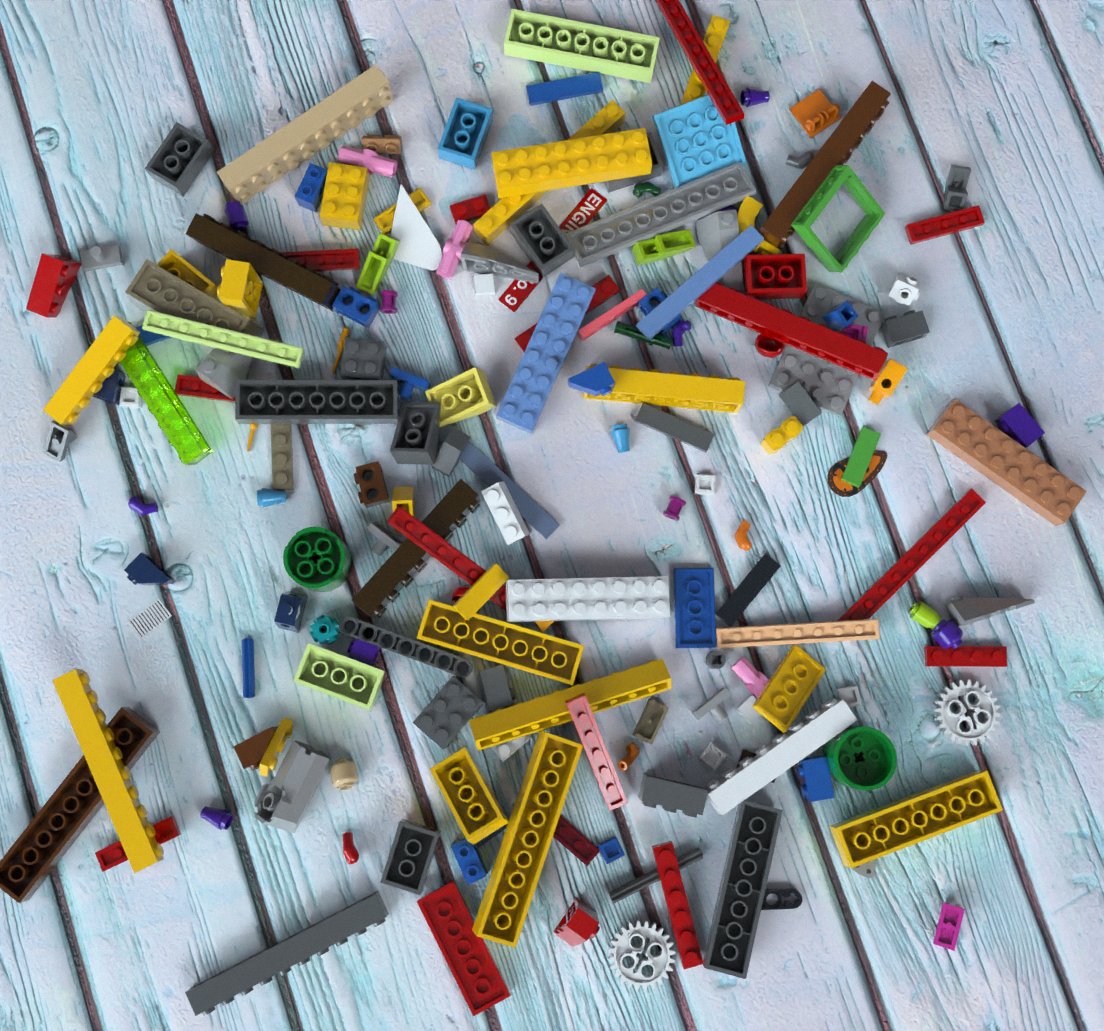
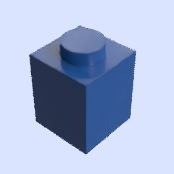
[822,300,859,332]

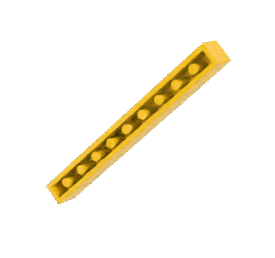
[473,99,626,246]
[469,658,672,751]
[52,669,164,873]

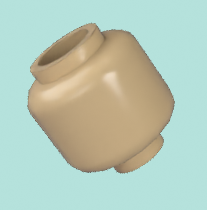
[330,758,358,790]

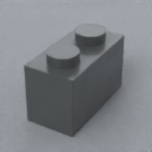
[881,310,930,348]
[779,379,822,426]
[479,665,516,711]

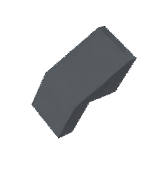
[943,164,971,211]
[432,428,471,477]

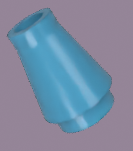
[611,423,630,453]
[257,488,286,507]

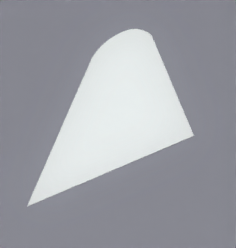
[390,184,442,271]

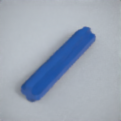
[242,638,255,698]

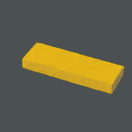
[373,188,431,234]
[453,563,510,620]

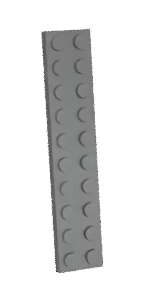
[565,162,756,267]

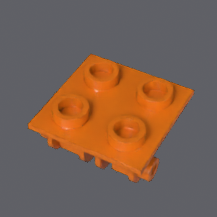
[789,89,842,138]

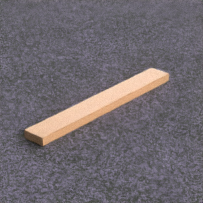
[716,619,880,648]

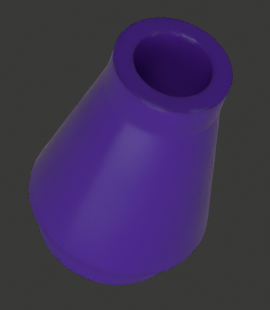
[740,88,770,107]
[200,806,233,830]

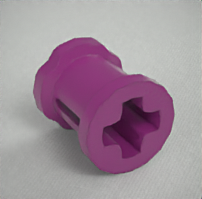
[380,290,398,314]
[663,496,686,521]

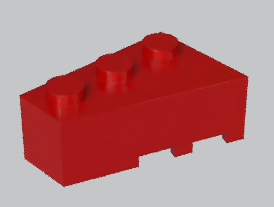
[26,253,82,318]
[553,897,600,947]

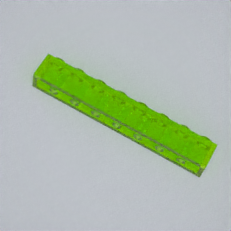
[118,322,213,466]

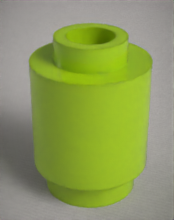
[909,601,941,629]

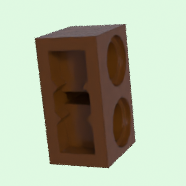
[354,461,390,508]

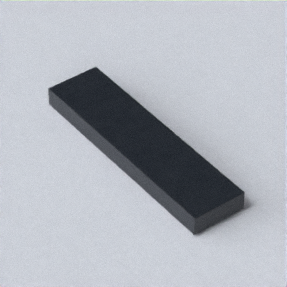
[715,553,781,627]

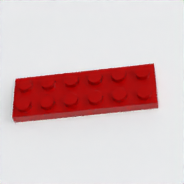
[417,880,511,1016]

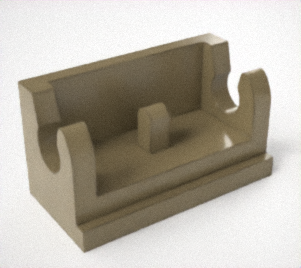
[632,699,669,745]

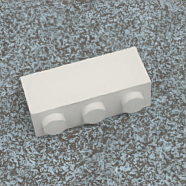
[481,481,530,545]

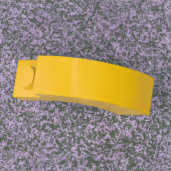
[737,196,780,255]

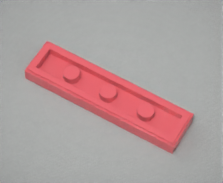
[578,289,646,341]

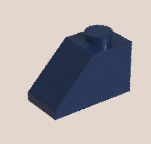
[124,553,175,585]

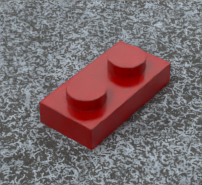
[450,194,491,225]

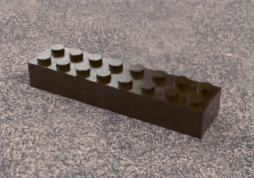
[186,213,341,311]
[352,479,481,619]

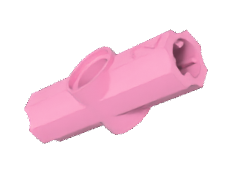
[338,146,398,178]
[436,220,474,279]
[731,656,769,698]

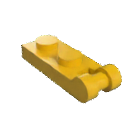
[260,718,293,777]

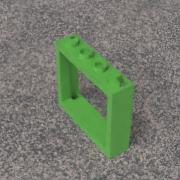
[791,165,885,273]

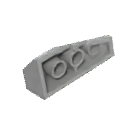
[695,210,743,291]
[461,241,539,284]
[196,320,264,399]
[945,596,1035,626]

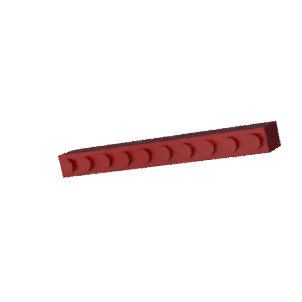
[696,282,888,381]

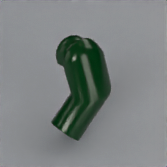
[633,182,662,197]

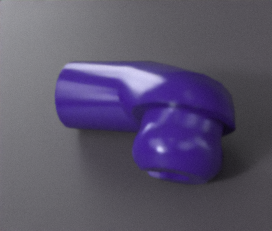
[128,496,158,515]

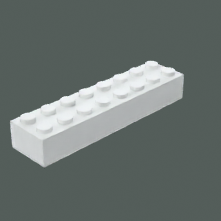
[506,576,670,622]
[705,699,857,815]

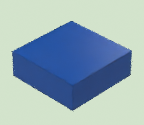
[598,835,625,864]

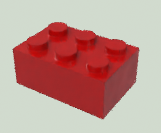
[743,254,807,300]

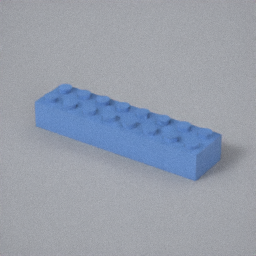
[496,273,596,434]

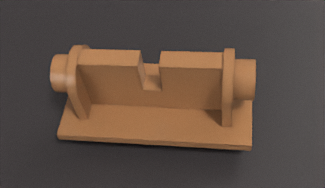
[362,134,402,154]

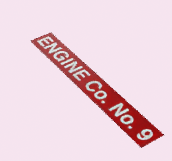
[498,188,607,312]

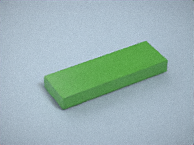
[841,426,881,488]

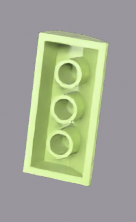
[293,643,385,710]

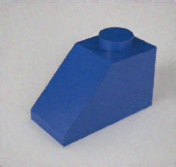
[568,362,615,396]

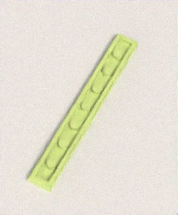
[142,309,304,369]

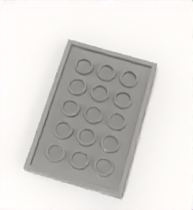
[768,282,886,417]

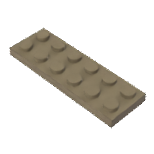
[125,259,251,354]

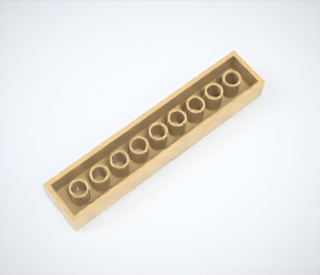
[217,64,394,204]

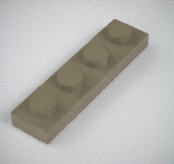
[271,424,294,491]

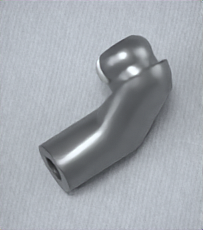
[785,151,814,169]

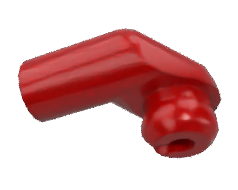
[342,832,359,864]

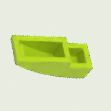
[632,229,696,266]
[356,233,401,295]

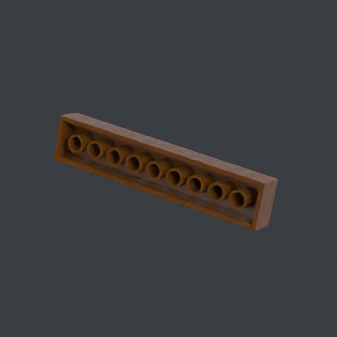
[759,80,891,251]
[0,707,160,904]

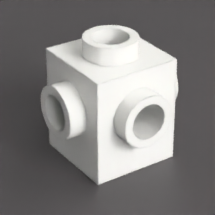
[888,272,921,305]

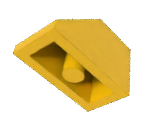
[392,486,415,533]

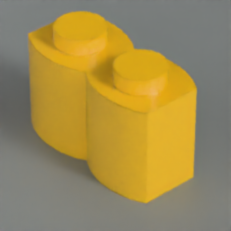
[760,416,804,455]

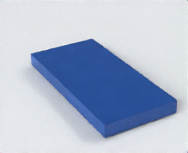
[673,568,716,648]

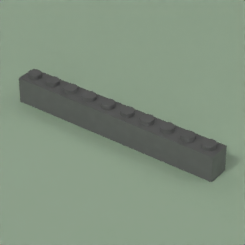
[185,891,389,1016]

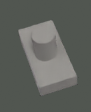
[80,244,123,272]
[367,522,403,556]
[692,688,730,723]

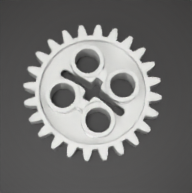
[933,680,1001,746]
[608,919,675,991]

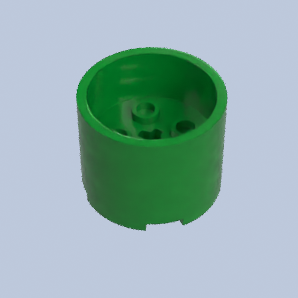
[283,527,352,592]
[823,726,897,791]

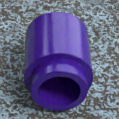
[225,201,249,231]

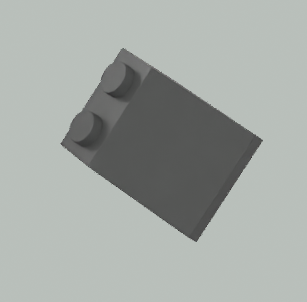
[390,402,441,465]

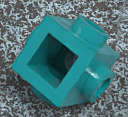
[310,615,341,645]

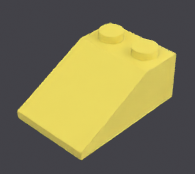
[425,367,497,428]

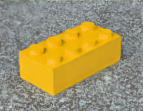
[430,747,509,845]

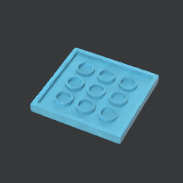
[652,95,747,188]

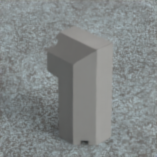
[254,740,332,834]

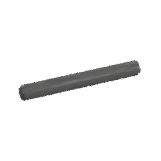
[609,848,703,903]

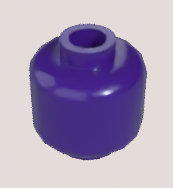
[932,619,963,649]

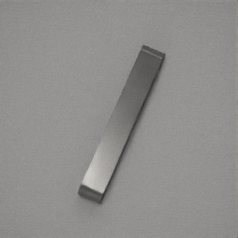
[340,617,473,677]

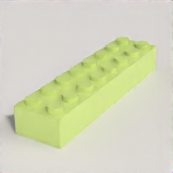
[504,9,660,83]

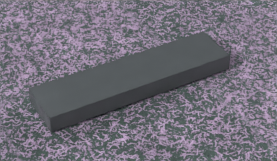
[635,403,714,453]

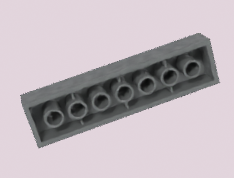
[235,380,398,424]
[702,800,783,979]

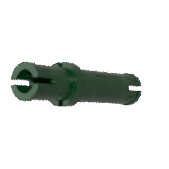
[614,321,673,350]

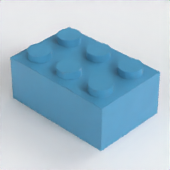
[438,98,493,170]

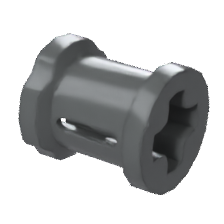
[706,651,726,669]

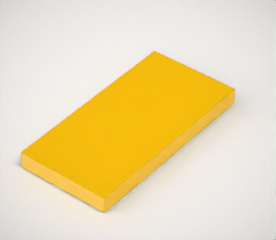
[752,644,826,733]

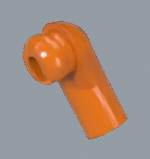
[735,520,752,551]
[618,743,640,771]

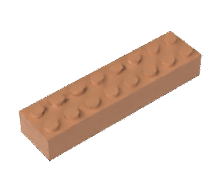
[926,399,1087,526]

